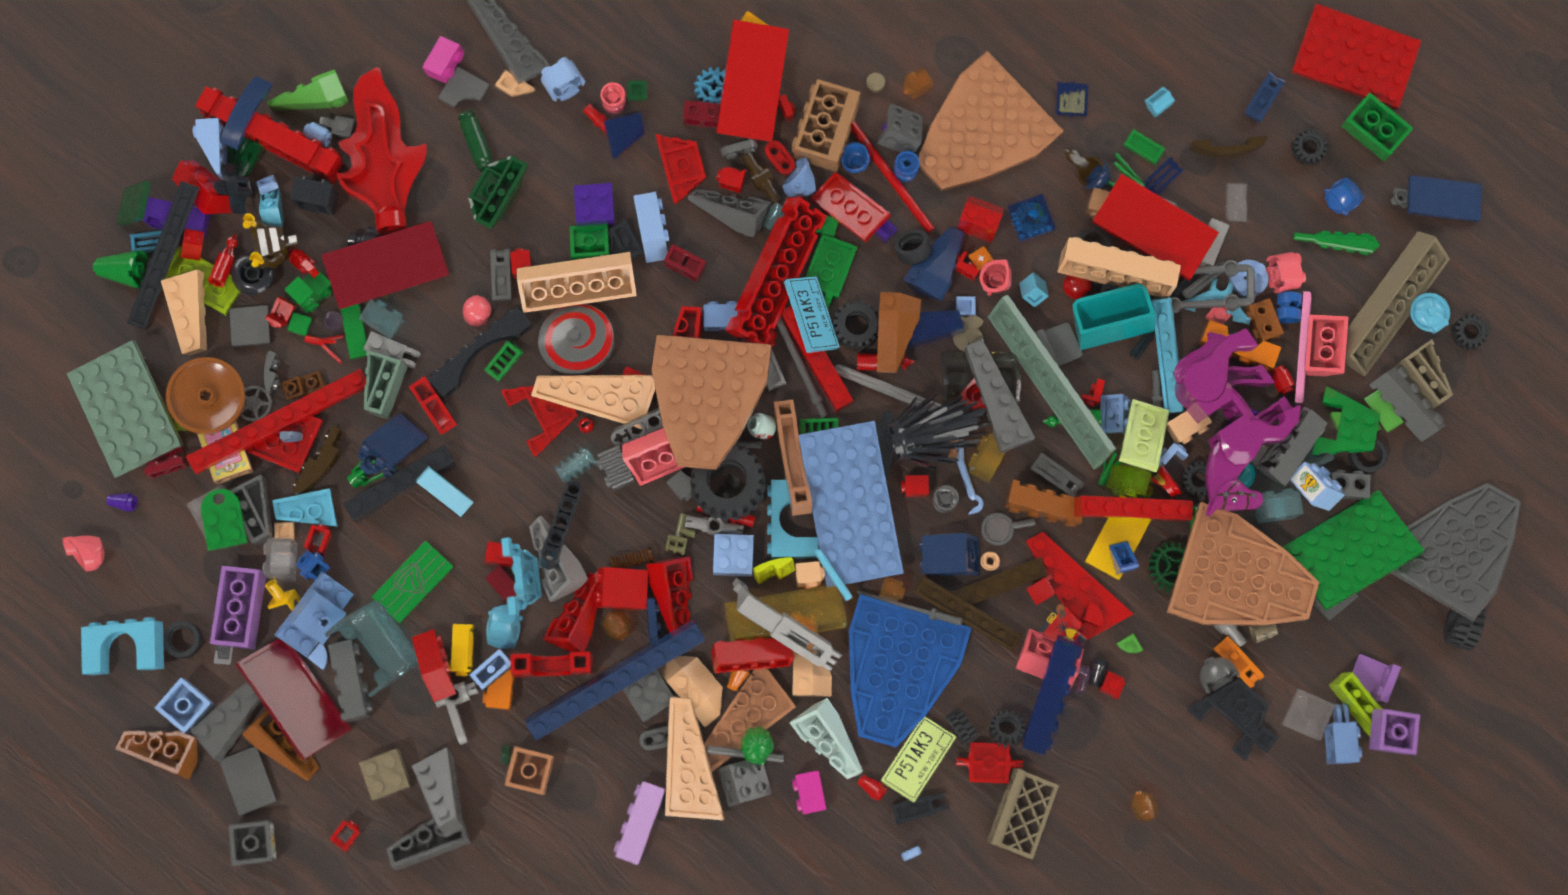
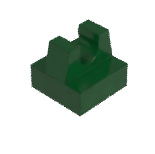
[628,81,647,102]

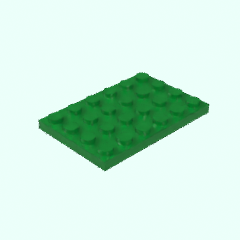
[1282,490,1424,611]

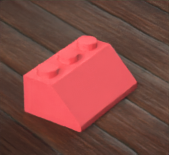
[1305,315,1349,376]
[622,428,684,486]
[1016,628,1084,689]

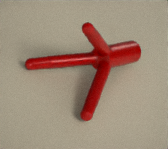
[304,334,344,364]

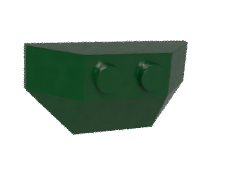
[468,155,528,230]

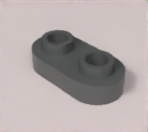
[720,139,758,160]
[639,726,669,751]

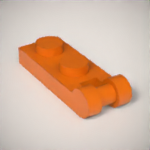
[1213,636,1264,688]

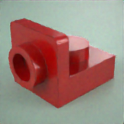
[954,250,979,281]
[1080,379,1105,407]

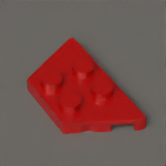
[655,134,706,204]

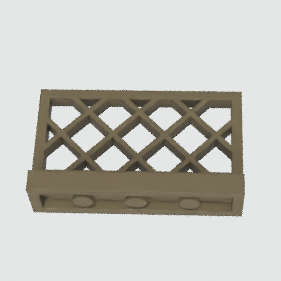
[987,768,1059,860]

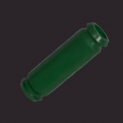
[458,110,494,172]

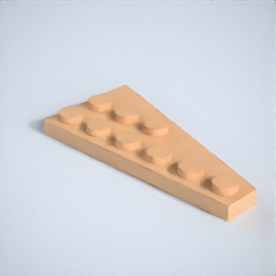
[531,375,655,429]
[665,697,725,820]

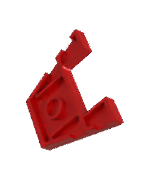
[501,386,578,458]

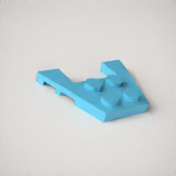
[501,538,542,615]

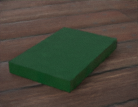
[116,181,151,226]

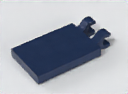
[357,413,428,473]

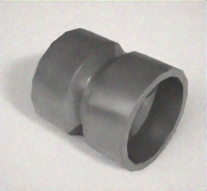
[932,485,959,514]

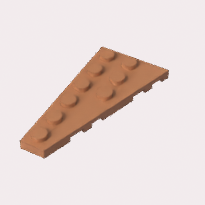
[704,668,796,772]

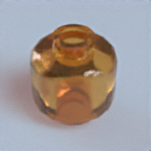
[602,611,631,641]
[1130,791,1159,822]

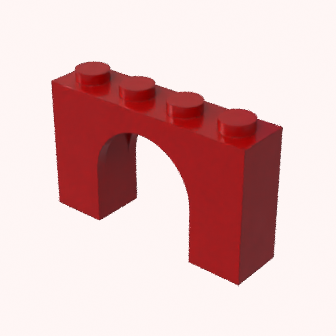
[510,652,593,678]

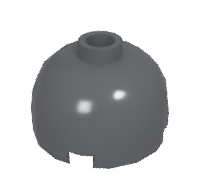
[1199,657,1240,693]

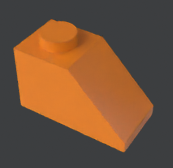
[483,670,515,710]

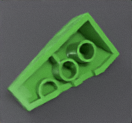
[267,69,348,111]

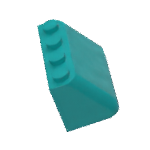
[1073,284,1156,350]

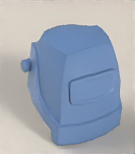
[782,157,816,198]

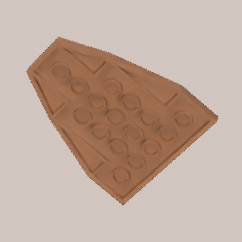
[919,51,1064,191]
[652,335,772,470]
[1167,502,1319,626]

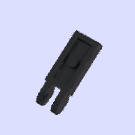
[892,793,949,824]

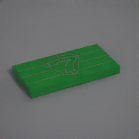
[372,540,454,624]

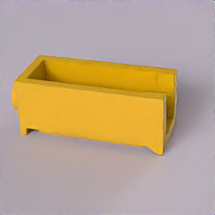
[451,624,475,676]

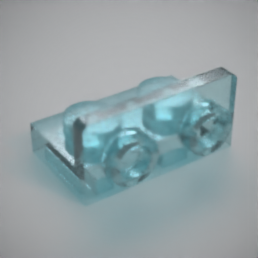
[358,299,406,340]

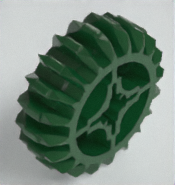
[1147,542,1186,593]

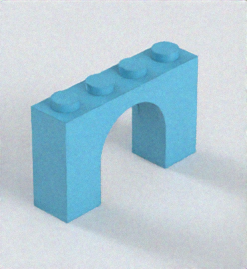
[767,480,818,559]
[81,618,164,675]

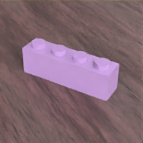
[614,782,665,865]

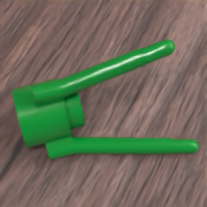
[1107,153,1145,187]

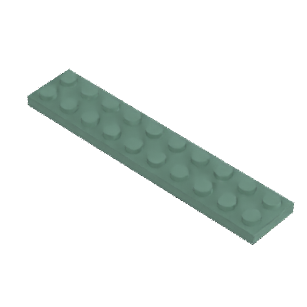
[988,295,1116,470]

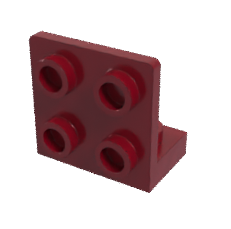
[144,446,188,479]

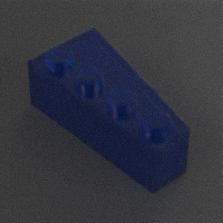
[906,310,965,350]

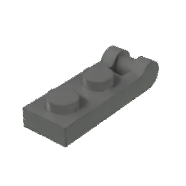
[490,248,512,301]
[1030,453,1085,497]

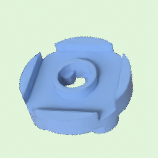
[1229,260,1268,298]

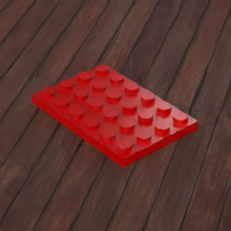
[1292,4,1421,110]

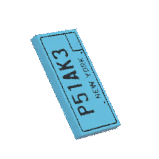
[784,276,840,353]

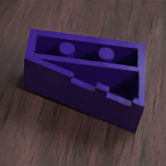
[142,197,211,237]

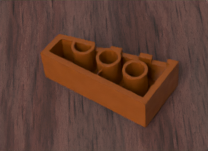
[1005,479,1083,527]

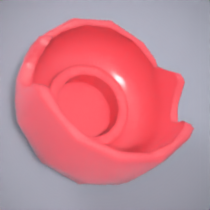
[463,295,492,327]

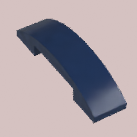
[220,76,273,150]

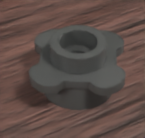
[1390,187,1408,208]

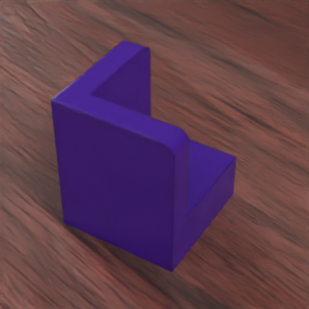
[874,220,897,243]

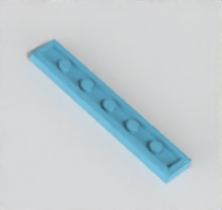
[1151,298,1185,413]

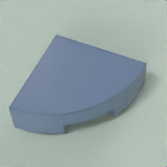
[280,431,303,443]

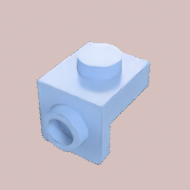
[1159,443,1188,466]

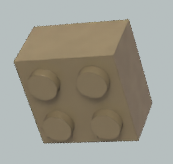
[359,749,413,801]

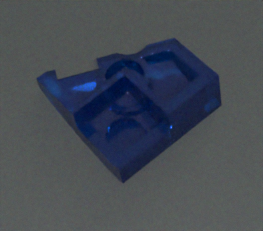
[603,113,644,159]

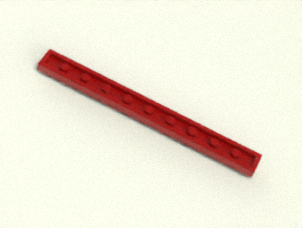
[186,368,366,475]

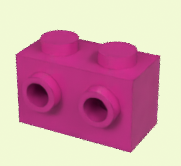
[422,36,464,83]
[792,770,826,815]

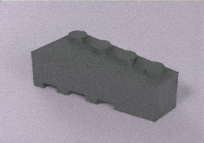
[1369,364,1445,442]
[190,682,263,763]

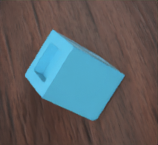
[1019,273,1049,307]

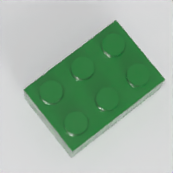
[1341,93,1413,162]

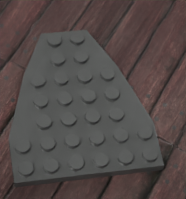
[1391,483,1521,621]

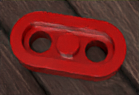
[765,141,795,175]

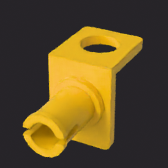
[265,579,301,611]

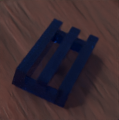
[1144,157,1183,195]

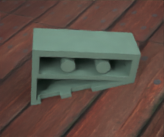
[364,350,408,420]

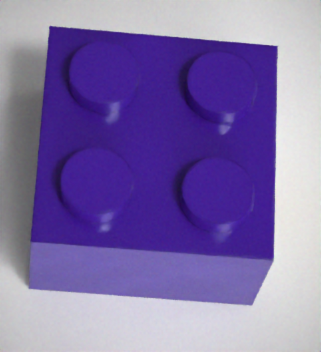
[574,183,615,226]

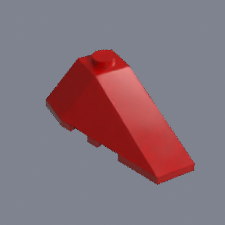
[646,556,693,633]
[543,573,597,652]

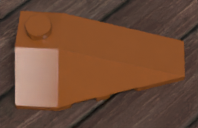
[242,709,319,781]

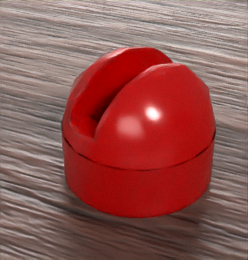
[578,418,594,434]

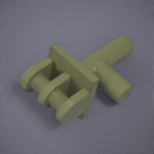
[665,513,696,555]

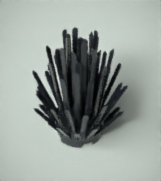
[885,391,990,471]

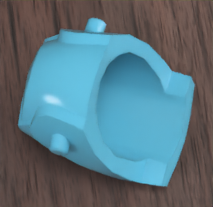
[486,605,523,649]

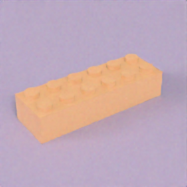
[1057,237,1181,299]
[516,252,637,313]

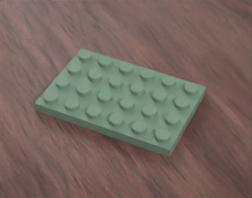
[67,340,183,478]

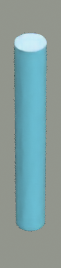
[814,549,853,601]

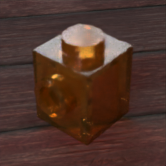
[903,68,934,100]
[879,577,906,602]

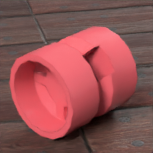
[600,82,626,114]

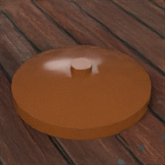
[166,357,246,435]

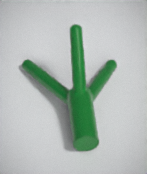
[1098,452,1122,486]

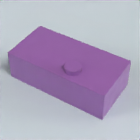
[210,566,267,650]

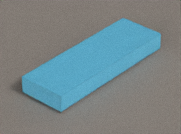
[416,466,474,517]

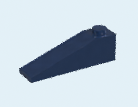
[903,227,965,301]

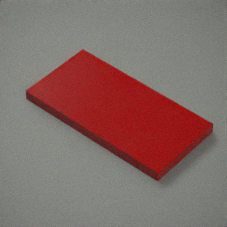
[716,20,789,142]
[1092,174,1219,281]

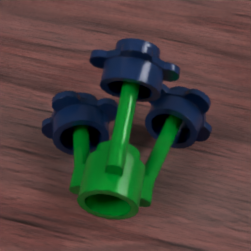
[347,450,398,488]

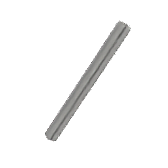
[835,364,942,411]

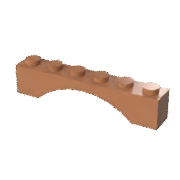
[774,399,812,516]

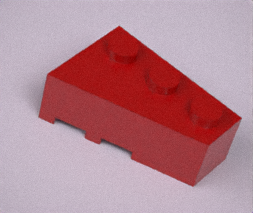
[172,160,232,214]
[412,629,456,702]

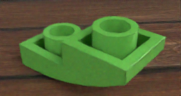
[1364,390,1404,433]

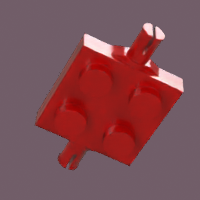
[956,742,1023,784]

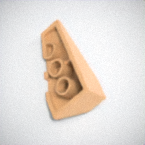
[793,618,832,697]

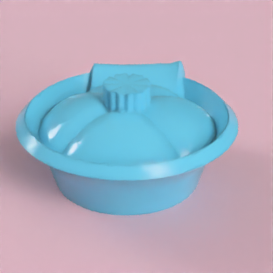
[1410,293,1450,334]

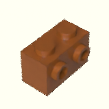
[1245,298,1284,344]

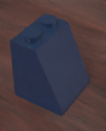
[920,533,979,576]

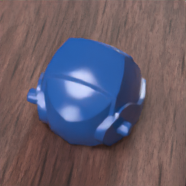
[1324,177,1364,216]

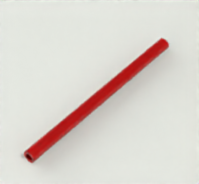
[850,120,935,234]

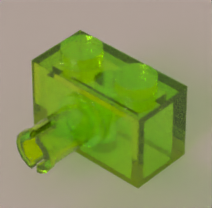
[1106,465,1153,498]

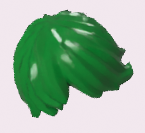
[740,726,774,765]

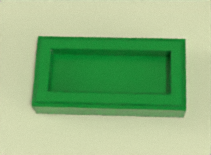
[1123,129,1165,165]

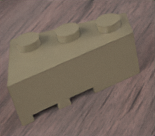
[1395,339,1453,409]

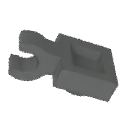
[319,116,355,139]

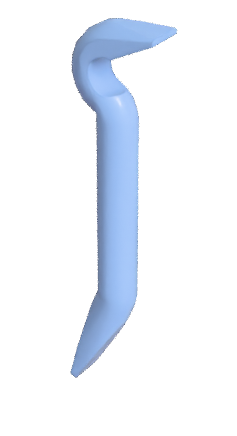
[957,439,984,515]

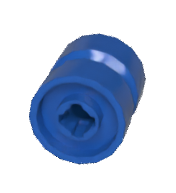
[894,151,920,182]
[1276,292,1302,323]

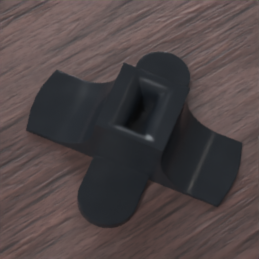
[214,163,255,214]

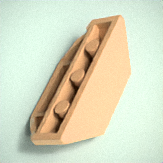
[656,656,722,728]

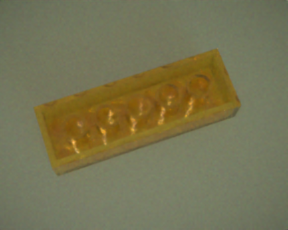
[724,585,846,642]

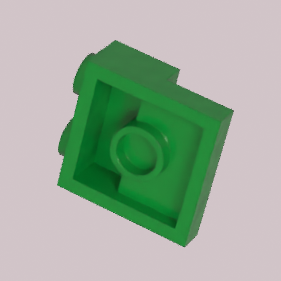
[570,224,610,260]

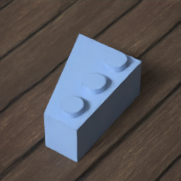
[634,192,669,263]

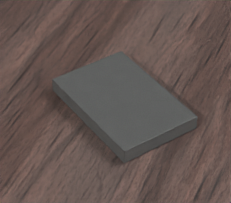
[220,747,277,816]

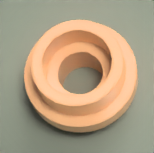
[980,551,1000,571]

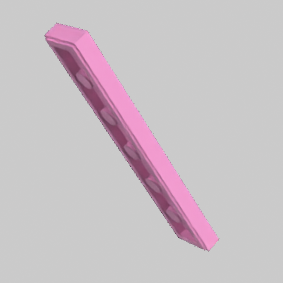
[1295,291,1312,407]

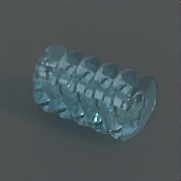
[553,446,597,484]

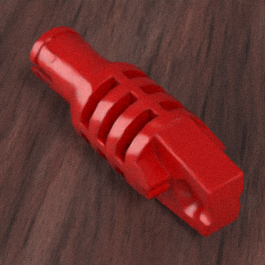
[287,247,319,278]

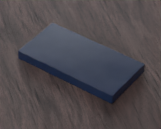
[1407,176,1482,222]

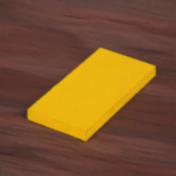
[1085,495,1151,580]

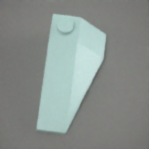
[790,698,863,779]

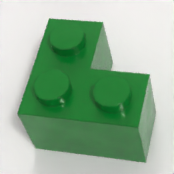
[284,268,333,314]

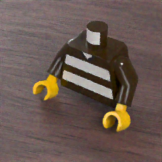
[243,213,298,269]

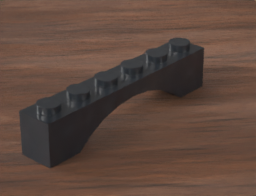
[428,306,533,400]
[343,445,456,523]

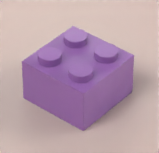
[1369,709,1420,755]

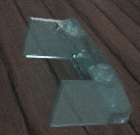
[325,601,418,697]

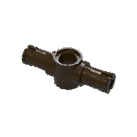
[742,152,783,205]

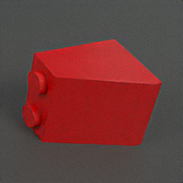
[957,196,1004,243]

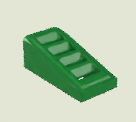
[484,340,525,382]
[800,418,839,435]

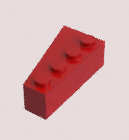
[672,306,703,339]

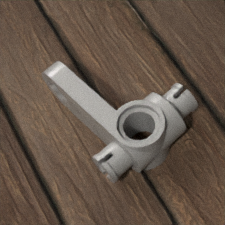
[435,681,479,745]

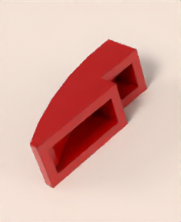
[408,376,457,435]

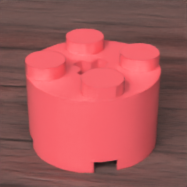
[1266,252,1306,293]

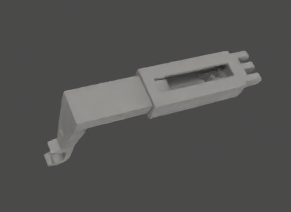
[732,578,842,671]

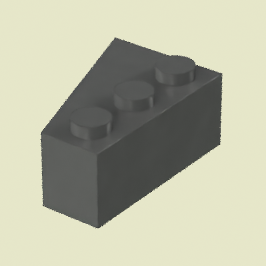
[230,475,274,546]

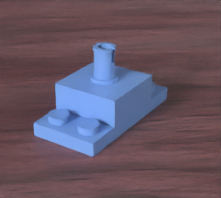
[275,572,354,657]

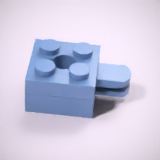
[1324,704,1362,764]

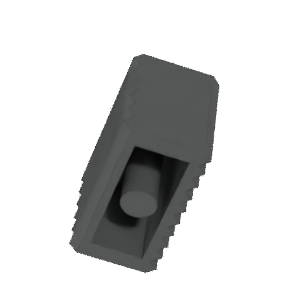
[596,445,635,491]

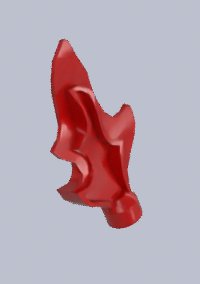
[336,67,427,235]

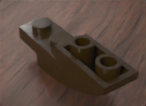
[292,426,343,495]

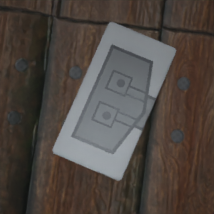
[214,645,233,665]

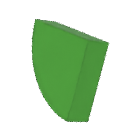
[1116,633,1143,653]

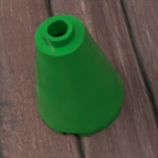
[93,250,149,288]

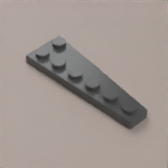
[467,0,551,85]
[964,340,1035,454]

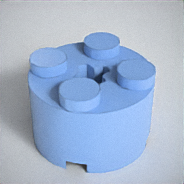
[541,57,585,101]

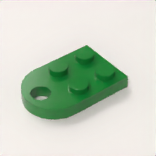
[201,489,248,551]

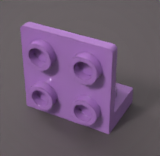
[1352,654,1401,705]

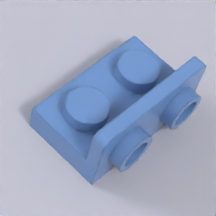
[1101,394,1131,434]

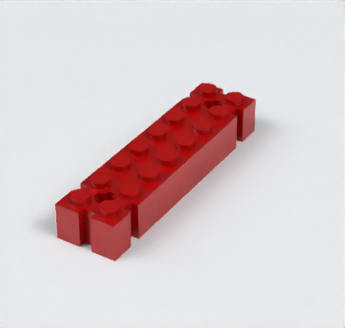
[195,86,345,185]
[725,197,827,345]

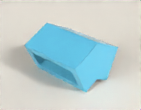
[1145,87,1175,117]

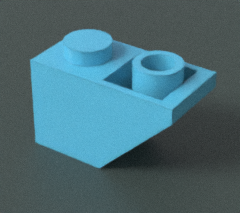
[259,189,284,227]

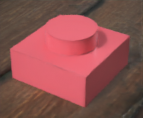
[1205,307,1231,325]

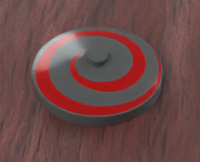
[538,304,615,376]

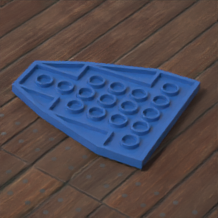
[849,594,971,748]

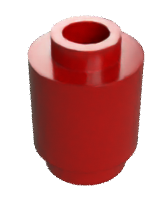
[1270,365,1296,395]

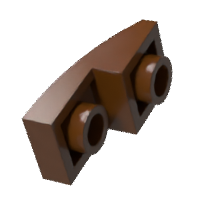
[281,371,326,401]

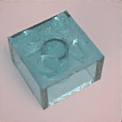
[1255,488,1304,524]

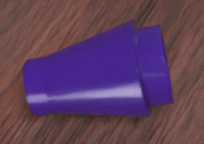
[106,493,138,512]

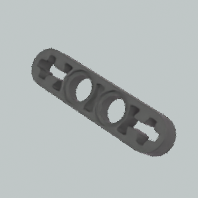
[611,408,663,446]

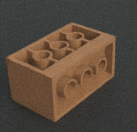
[792,79,861,172]

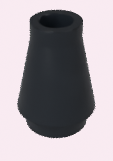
[1089,657,1109,687]

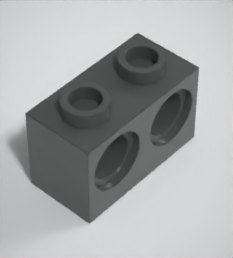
[1329,470,1371,500]

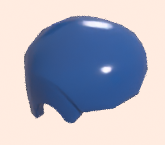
[841,143,870,173]

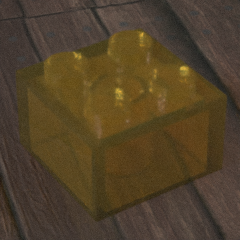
[968,433,1006,483]

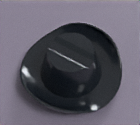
[231,253,275,295]

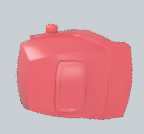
[979,259,1012,296]
[62,536,105,571]

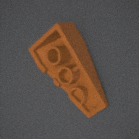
[877,292,921,373]
[115,731,198,780]

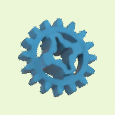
[694,67,725,104]

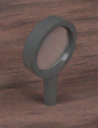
[981,513,1035,546]

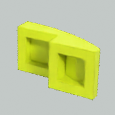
[752,557,795,584]

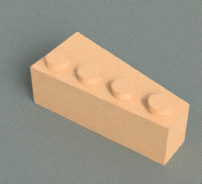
[161,270,207,356]

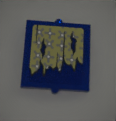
[1056,82,1088,117]

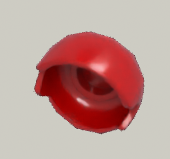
[1063,275,1093,300]

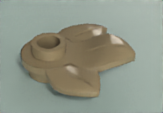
[950,315,984,351]

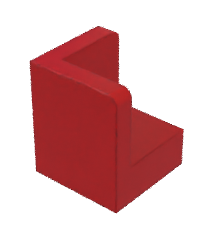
[1027,575,1055,605]

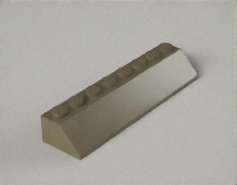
[1345,232,1450,377]

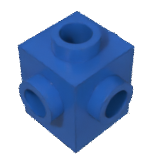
[295,551,330,580]

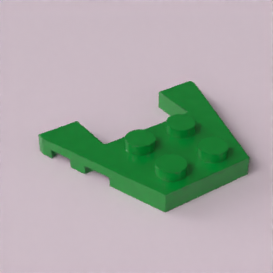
[1312,387,1380,455]

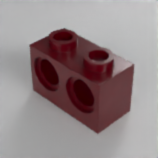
[683,100,720,128]
[664,244,707,283]

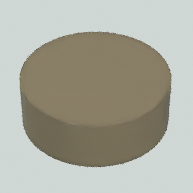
[866,73,885,93]

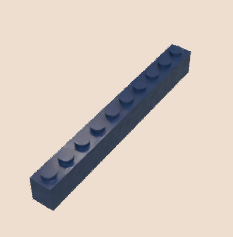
[526,619,705,740]

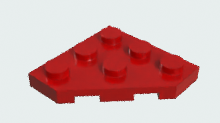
[246,416,323,474]

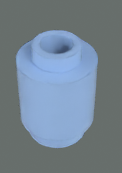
[303,122,333,147]

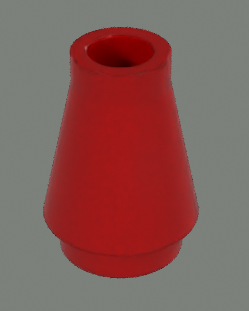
[857,775,887,801]

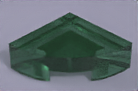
[501,745,511,765]

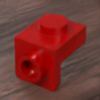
[777,94,796,122]
[265,296,297,328]

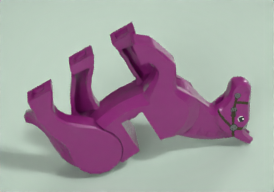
[1174,328,1301,517]

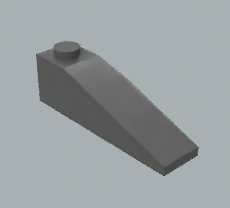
[688,189,772,237]

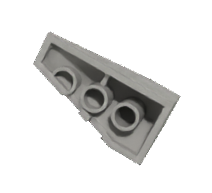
[529,516,588,602]

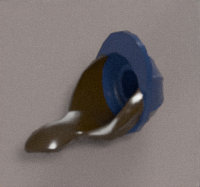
[1065,148,1110,190]

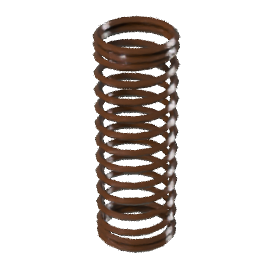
[610,547,654,569]

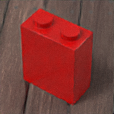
[594,567,648,611]

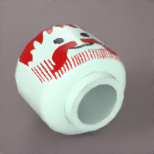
[747,413,776,440]

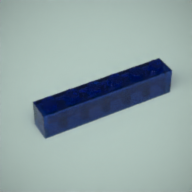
[1022,634,1083,755]

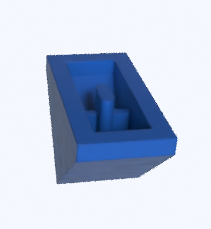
[1109,541,1139,575]

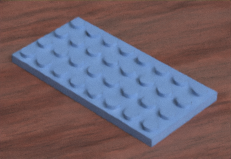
[798,421,903,588]

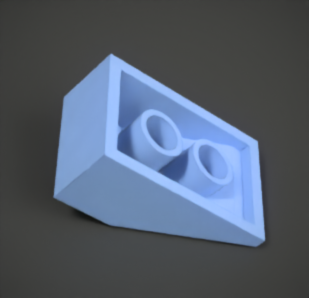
[193,118,227,181]

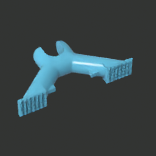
[1184,278,1251,325]

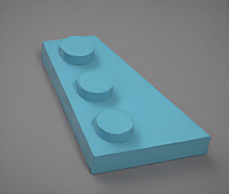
[272,488,338,527]

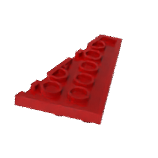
[1025,532,1133,640]

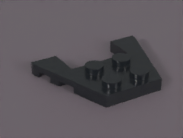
[1187,679,1269,761]

